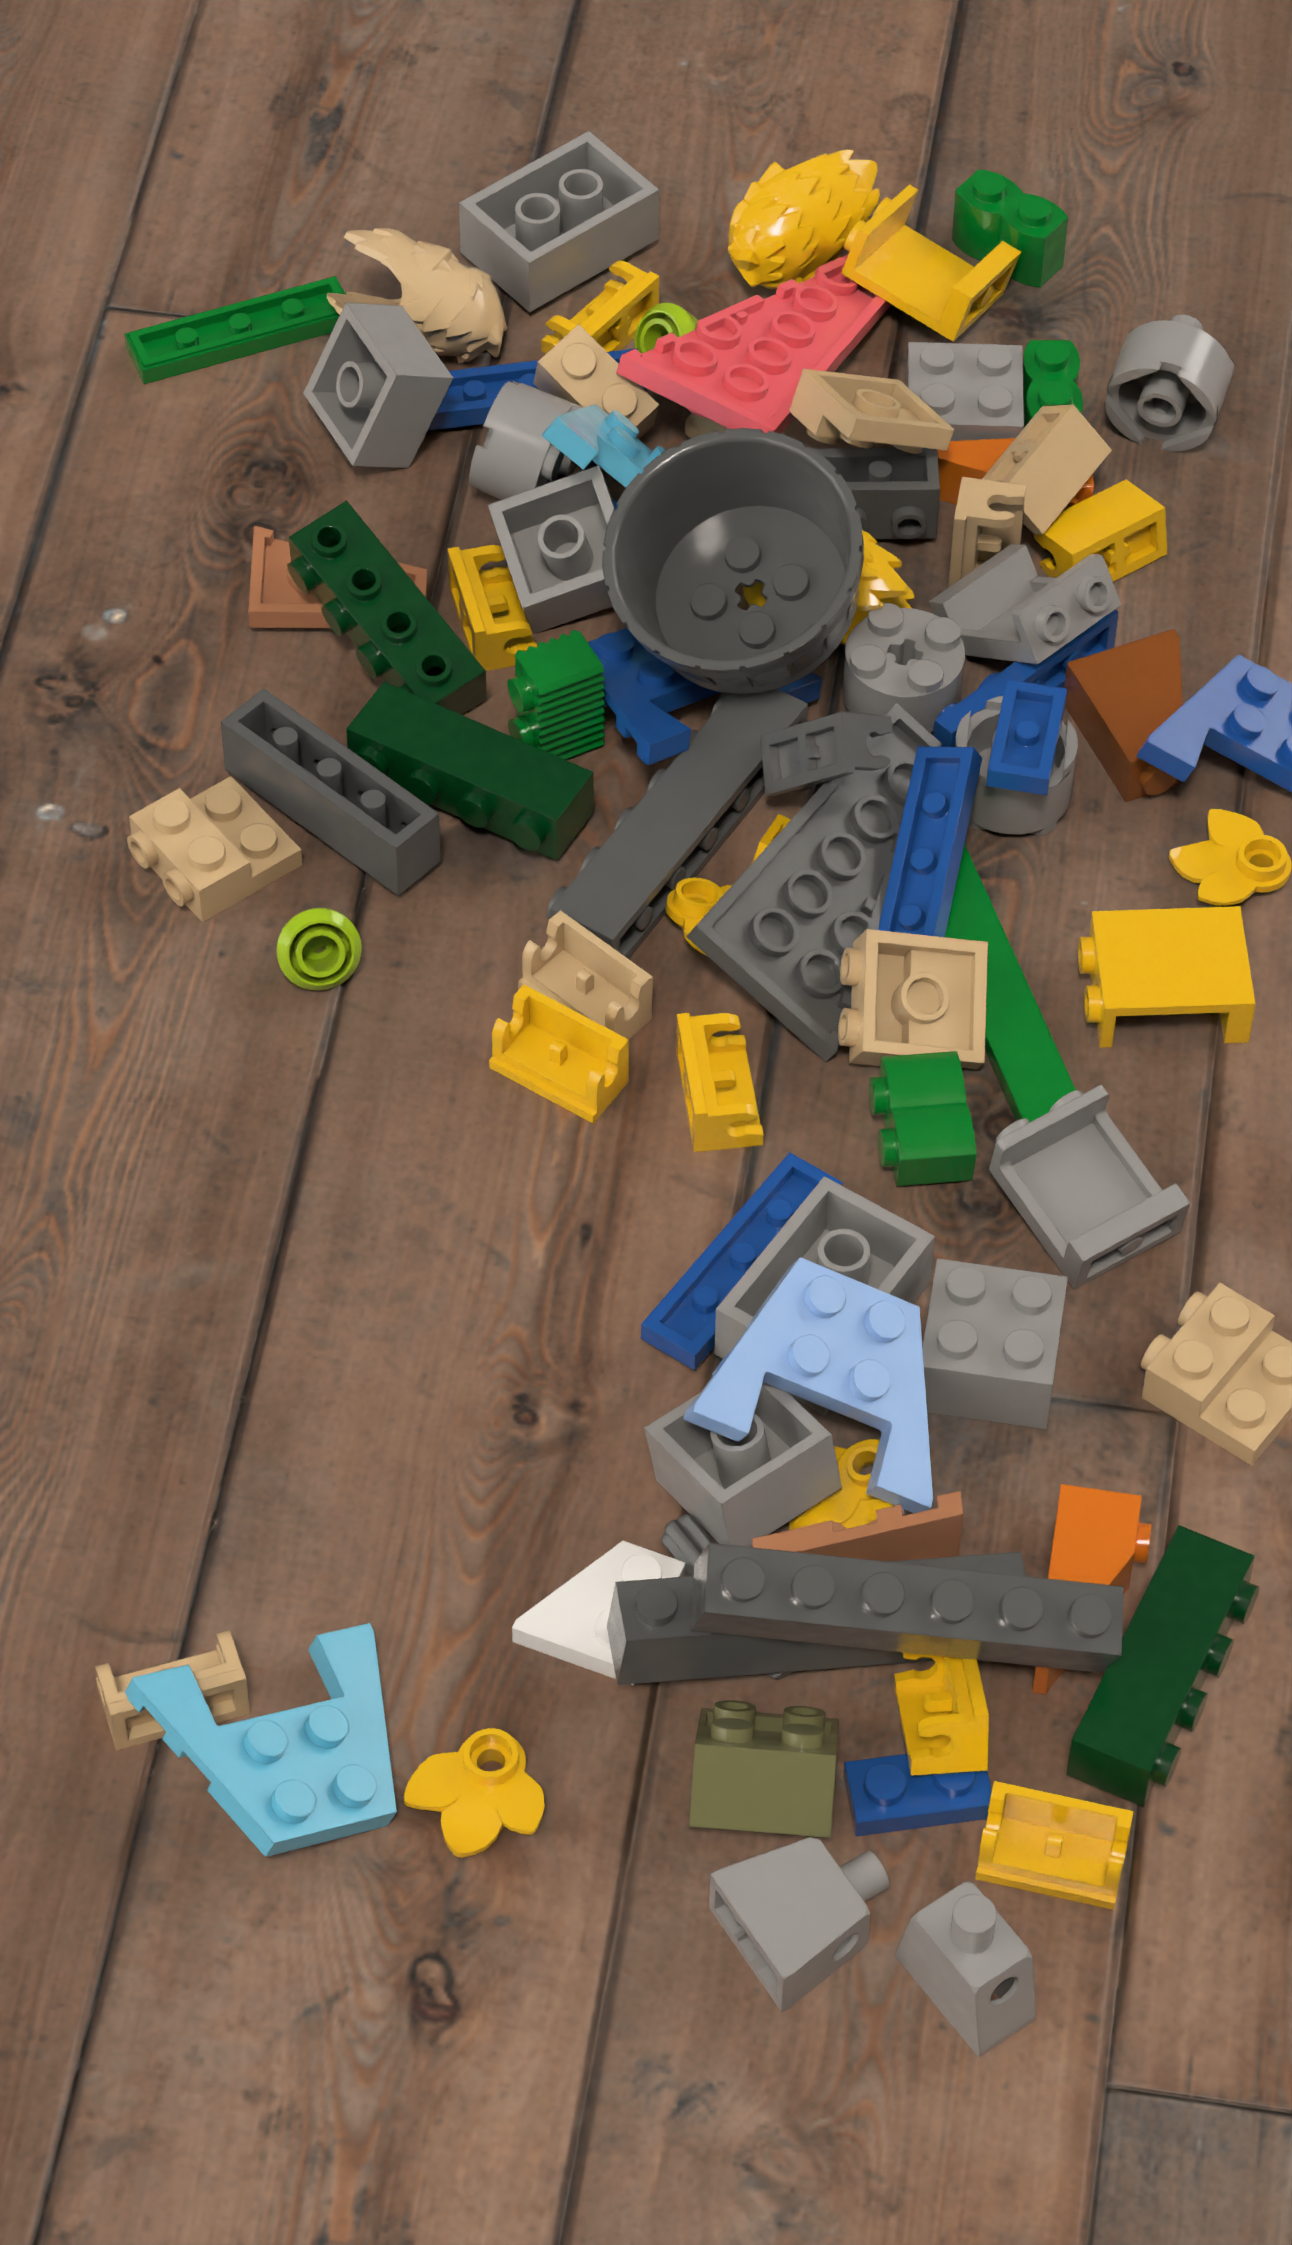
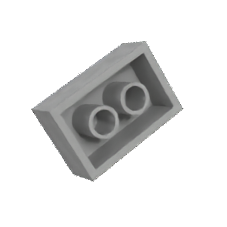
[459,131,659,312]
[714,1176,935,1416]

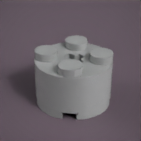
[1105,315,1234,452]
[469,381,584,500]
[842,603,965,732]
[955,696,1078,836]

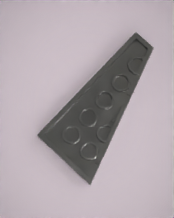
[686,703,942,1062]

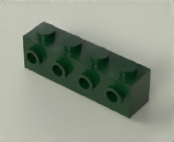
[287,500,487,715]
[346,681,594,860]
[1066,1525,1259,1807]

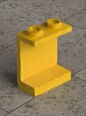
[841,184,1021,342]
[1078,906,1256,1048]

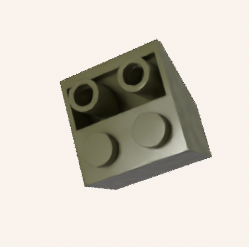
[689,1700,839,1838]

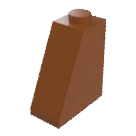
[1064,629,1183,802]

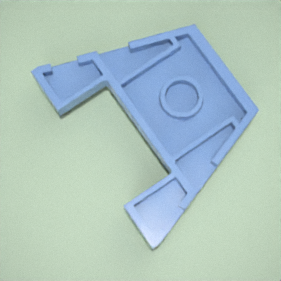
[683,1257,933,1513]

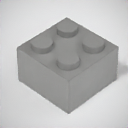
[303,302,453,468]
[905,342,1024,441]
[488,465,616,634]
[923,1258,1068,1429]
[644,1382,842,1547]

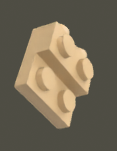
[789,369,954,454]
[127,776,303,923]
[838,929,988,1069]
[1141,1283,1292,1466]

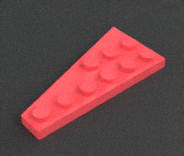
[616,254,892,434]

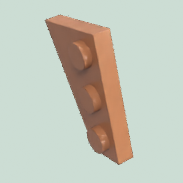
[248,526,428,628]
[752,1491,963,1562]

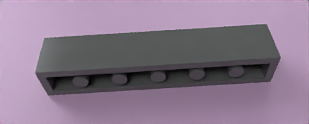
[546,689,808,959]
[690,1543,1124,1673]
[607,1552,1026,1685]

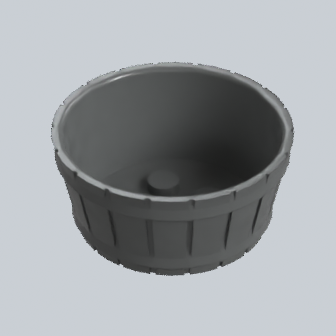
[602,428,864,694]

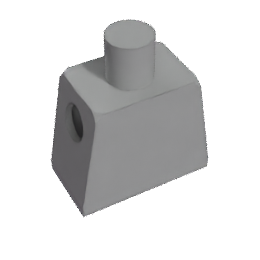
[709,1837,890,2012]
[896,1881,1036,2058]

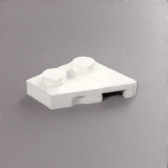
[512,1541,686,1685]

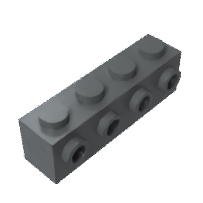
[813,448,940,539]
[221,688,441,896]

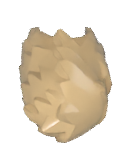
[327,228,507,363]

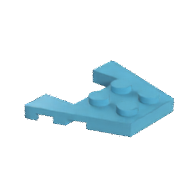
[542,404,667,488]
[125,1623,397,1857]

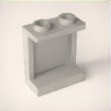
[928,544,1121,664]
[989,1085,1190,1290]

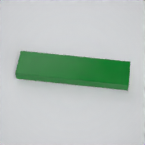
[124,276,345,384]

